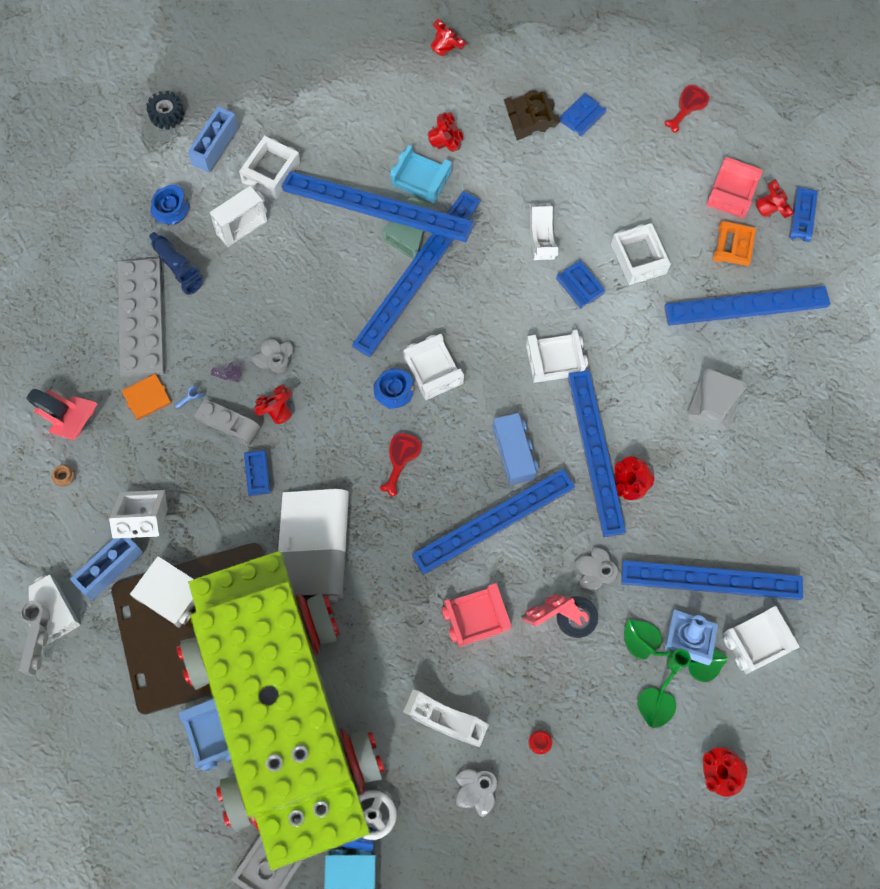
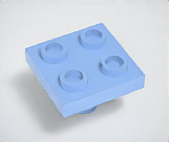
[664,610,718,665]

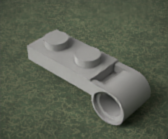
[194,399,260,446]
[19,601,49,676]

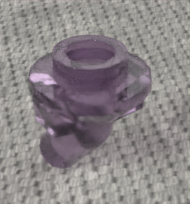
[211,362,242,383]

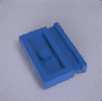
[560,93,606,137]
[556,260,605,309]

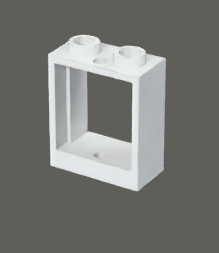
[239,136,300,199]
[210,186,267,247]
[611,223,671,285]
[109,490,168,538]

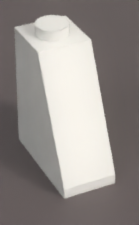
[29,574,81,647]

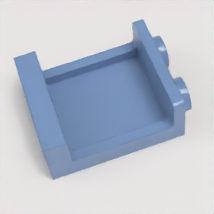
[178,699,231,772]

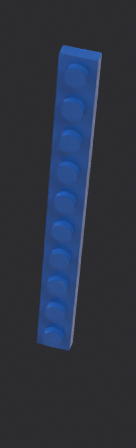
[282,171,474,242]
[352,191,480,357]

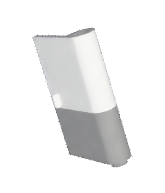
[278,489,349,603]

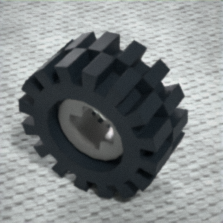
[146,91,185,130]

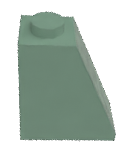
[383,196,428,259]

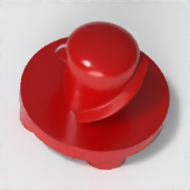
[430,18,467,57]
[428,112,464,152]
[756,179,794,219]
[253,384,293,424]
[614,456,655,500]
[703,747,748,797]

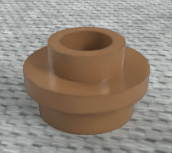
[51,465,75,487]

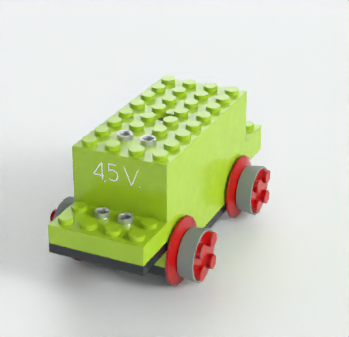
[176,551,384,871]

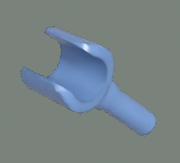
[175,386,205,409]

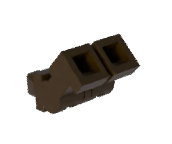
[503,90,560,141]

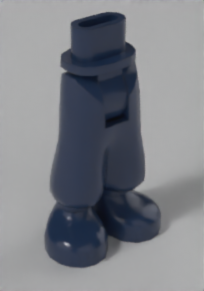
[149,232,203,295]

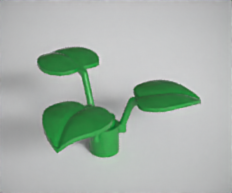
[624,619,728,729]

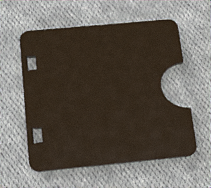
[111,543,264,715]

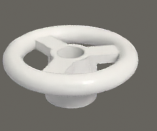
[358,790,397,840]

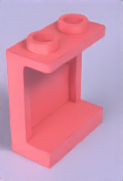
[707,157,763,219]
[441,583,512,647]

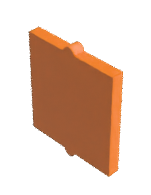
[121,374,171,421]

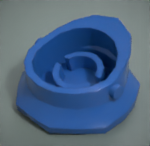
[150,185,189,225]
[374,368,415,409]

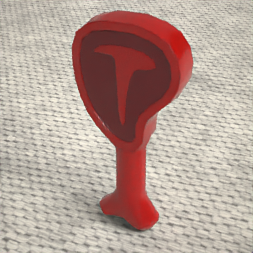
[664,85,709,133]
[380,433,421,497]

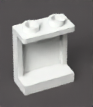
[526,330,588,383]
[403,334,464,401]
[130,557,195,628]
[723,606,800,674]

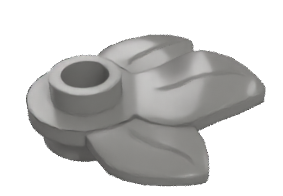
[252,339,293,373]
[574,547,618,590]
[455,769,498,817]

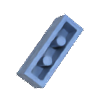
[188,106,238,173]
[492,413,539,486]
[70,538,143,600]

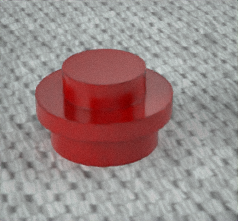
[528,730,552,755]

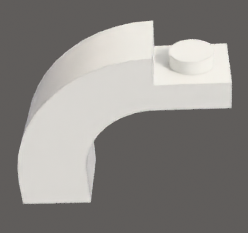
[530,203,558,260]
[403,689,488,747]

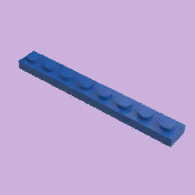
[664,286,830,326]
[568,370,626,537]
[412,469,575,575]
[621,560,803,600]

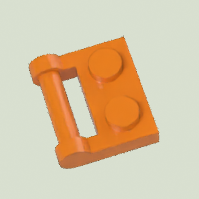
[713,221,756,267]

